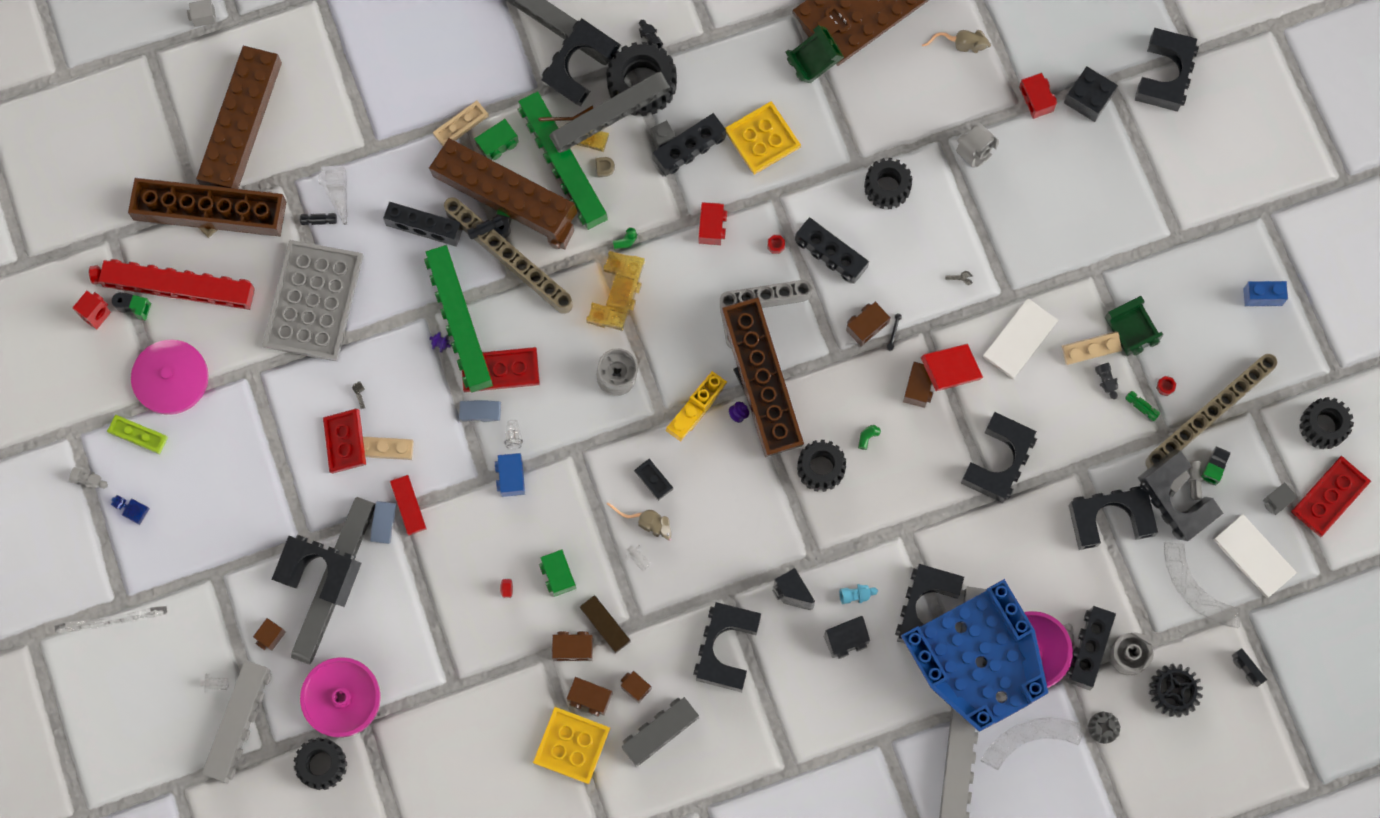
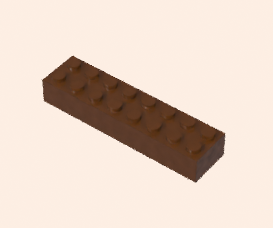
[196,45,282,189]
[429,138,577,242]
[128,178,287,237]
[720,297,804,457]

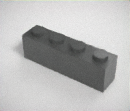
[621,697,699,767]

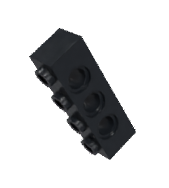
[652,113,726,176]
[383,201,463,247]
[795,217,869,284]
[1066,606,1116,690]

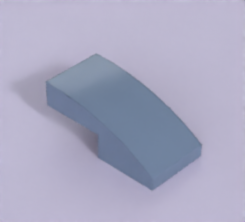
[459,400,501,422]
[370,501,396,544]

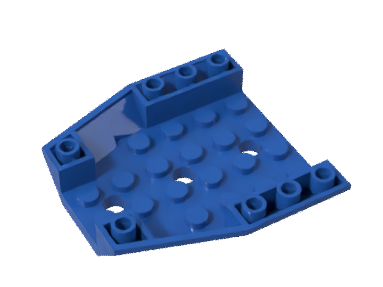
[901,579,1048,732]

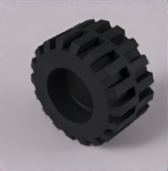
[864,158,913,209]
[1299,397,1354,449]
[797,439,846,492]
[293,737,347,790]

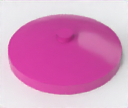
[131,340,209,415]
[1024,611,1073,688]
[300,657,381,738]

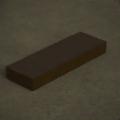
[580,595,631,654]

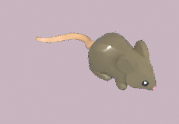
[922,30,991,53]
[607,503,671,541]

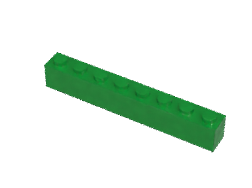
[517,91,608,230]
[424,245,493,393]

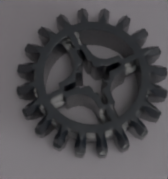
[1148,663,1203,718]

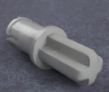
[1188,461,1203,500]

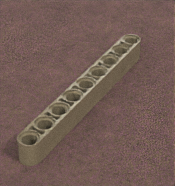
[444,197,573,314]
[1145,354,1278,469]

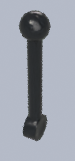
[886,313,902,351]

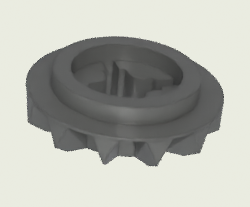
[1088,711,1121,744]

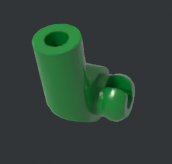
[613,227,637,250]
[858,425,881,450]

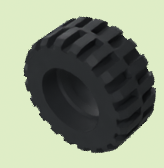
[606,42,677,116]

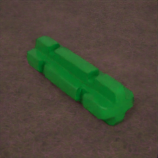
[1125,391,1160,421]

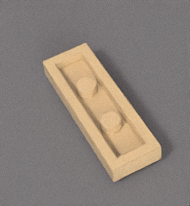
[433,101,489,146]
[1062,332,1122,365]
[363,437,414,460]

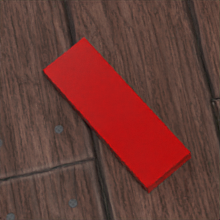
[390,475,427,536]

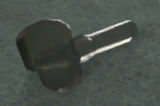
[945,271,973,285]
[352,381,365,409]

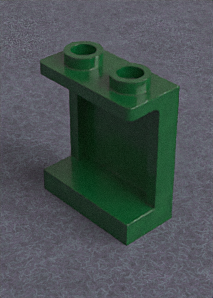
[785,25,844,83]
[1105,296,1163,356]

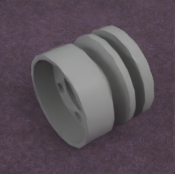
[596,348,638,396]

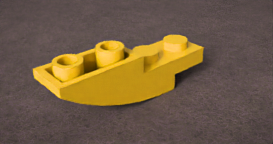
[665,371,727,442]

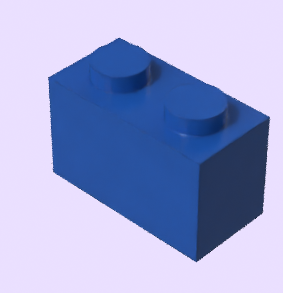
[1243,281,1288,307]
[495,453,525,497]

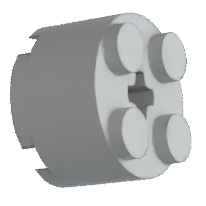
[956,122,999,168]
[1110,633,1154,675]

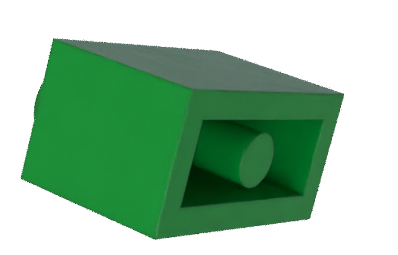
[474,119,519,160]
[539,549,577,597]

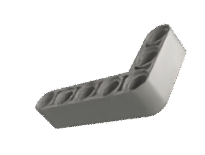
[720,280,812,348]

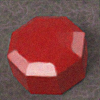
[767,235,785,254]
[89,265,101,285]
[1156,376,1176,396]
[500,579,513,598]

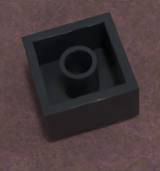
[1064,66,1118,122]

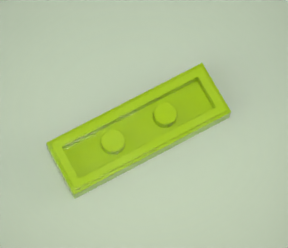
[107,414,168,454]

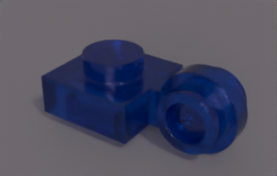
[111,495,150,525]

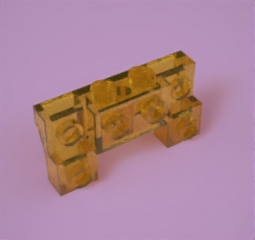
[586,251,645,331]

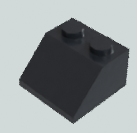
[772,568,815,610]
[823,616,870,659]

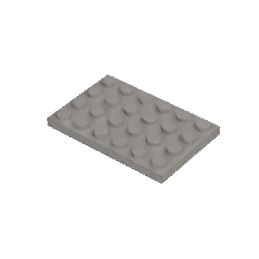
[262,240,363,361]

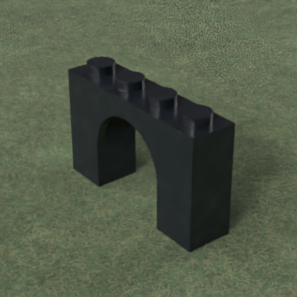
[541,18,621,107]
[1135,27,1199,112]
[961,412,1038,503]
[1138,450,1224,541]
[1068,486,1158,550]
[271,535,362,607]
[895,564,965,644]
[693,602,762,693]

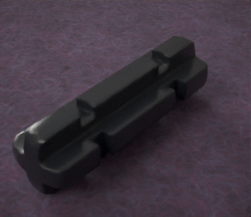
[300,213,337,225]
[467,215,503,240]

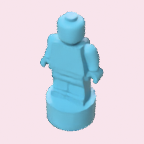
[839,584,878,604]

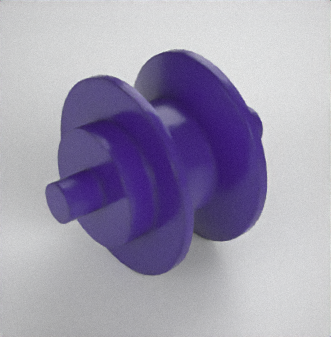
[429,332,452,353]
[729,401,750,423]

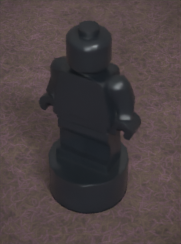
[639,20,663,49]
[1095,362,1118,400]

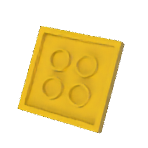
[725,101,801,175]
[533,707,611,785]

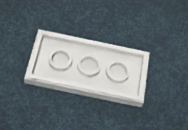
[983,298,1059,380]
[1214,514,1297,598]

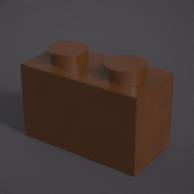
[846,301,891,347]
[903,362,933,408]
[552,631,593,661]
[566,677,613,717]

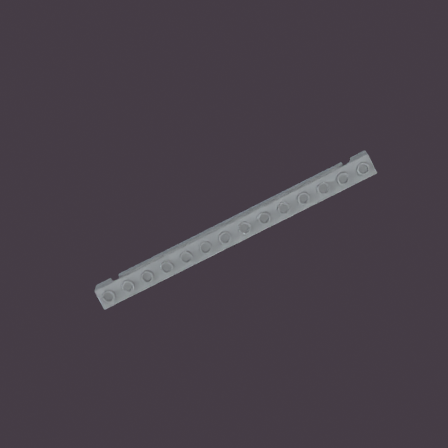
[939,586,986,818]

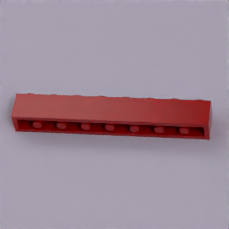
[99,259,255,310]

